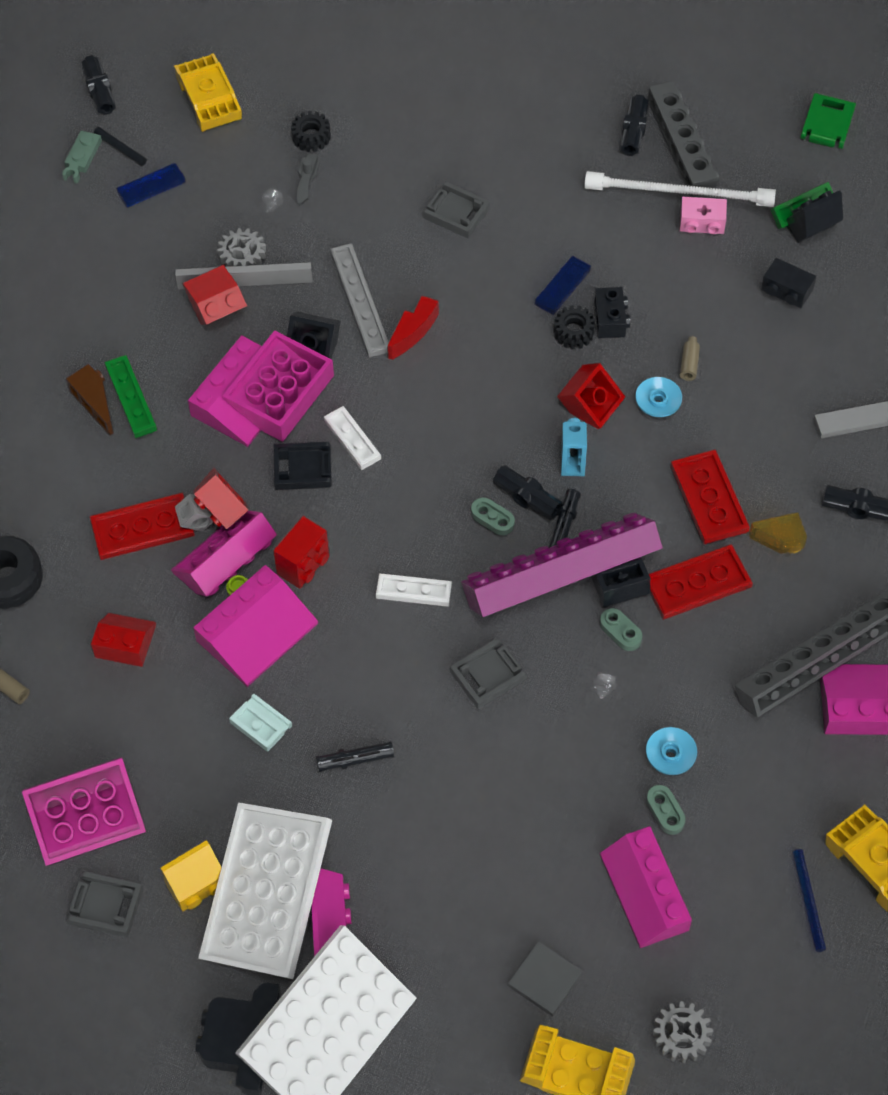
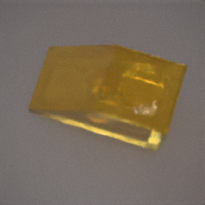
[749,512,807,554]

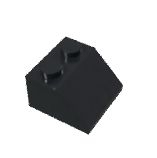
[287,312,341,359]

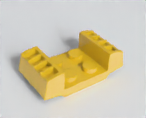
[174,53,242,132]
[826,804,888,912]
[519,1025,635,1095]

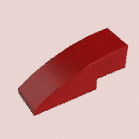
[388,296,439,360]

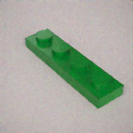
[104,355,157,438]

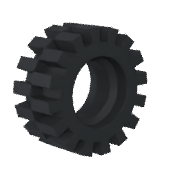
[291,111,331,152]
[554,305,595,349]

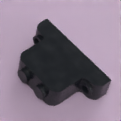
[195,983,281,1095]

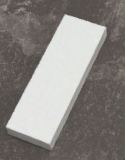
[324,406,381,470]
[376,573,452,607]

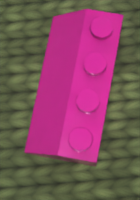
[171,511,277,596]
[600,826,692,948]
[311,868,352,956]

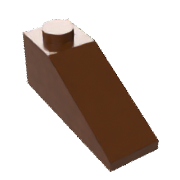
[66,364,114,436]

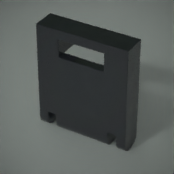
[274,442,332,490]

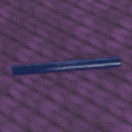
[793,849,826,952]

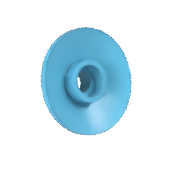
[635,377,682,417]
[646,727,697,775]

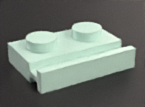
[229,694,292,752]

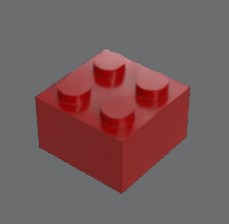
[273,516,330,589]

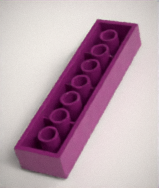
[461,513,663,617]

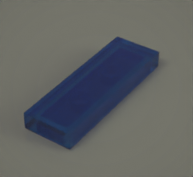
[117,163,186,208]
[535,255,591,315]

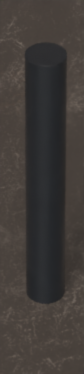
[94,127,147,166]

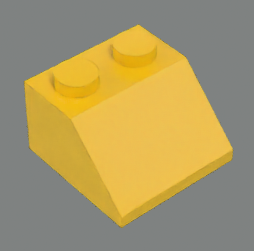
[161,840,222,912]

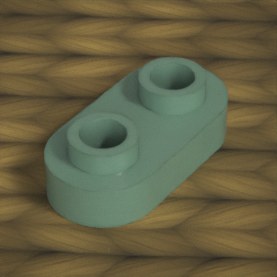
[471,498,515,535]
[600,608,642,651]
[646,785,686,835]

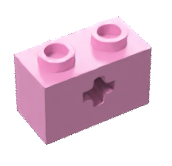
[680,197,727,234]

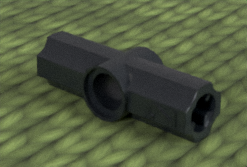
[81,55,116,115]
[620,94,649,156]
[493,465,563,520]
[822,485,888,521]

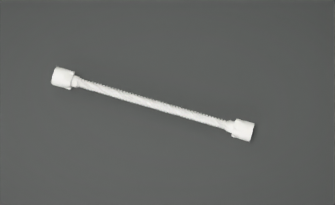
[585,171,776,207]

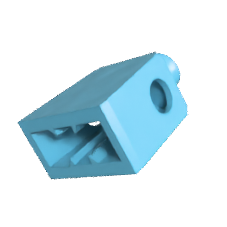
[561,418,587,476]

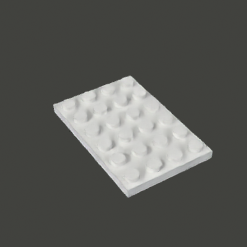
[198,802,332,979]
[235,925,417,1095]

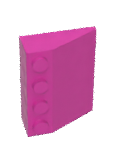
[222,330,334,442]
[188,335,262,447]
[193,565,318,687]
[820,664,888,735]
[22,757,146,866]

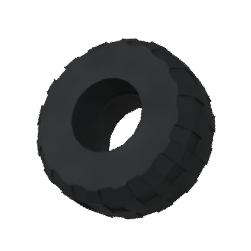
[0,536,43,609]

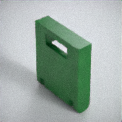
[801,93,856,149]

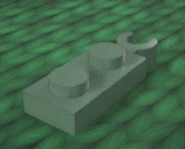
[62,131,102,183]

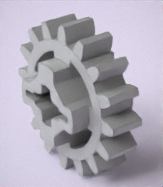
[217,228,267,267]
[653,1001,713,1063]

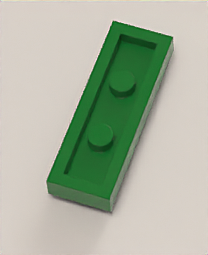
[770,182,833,229]

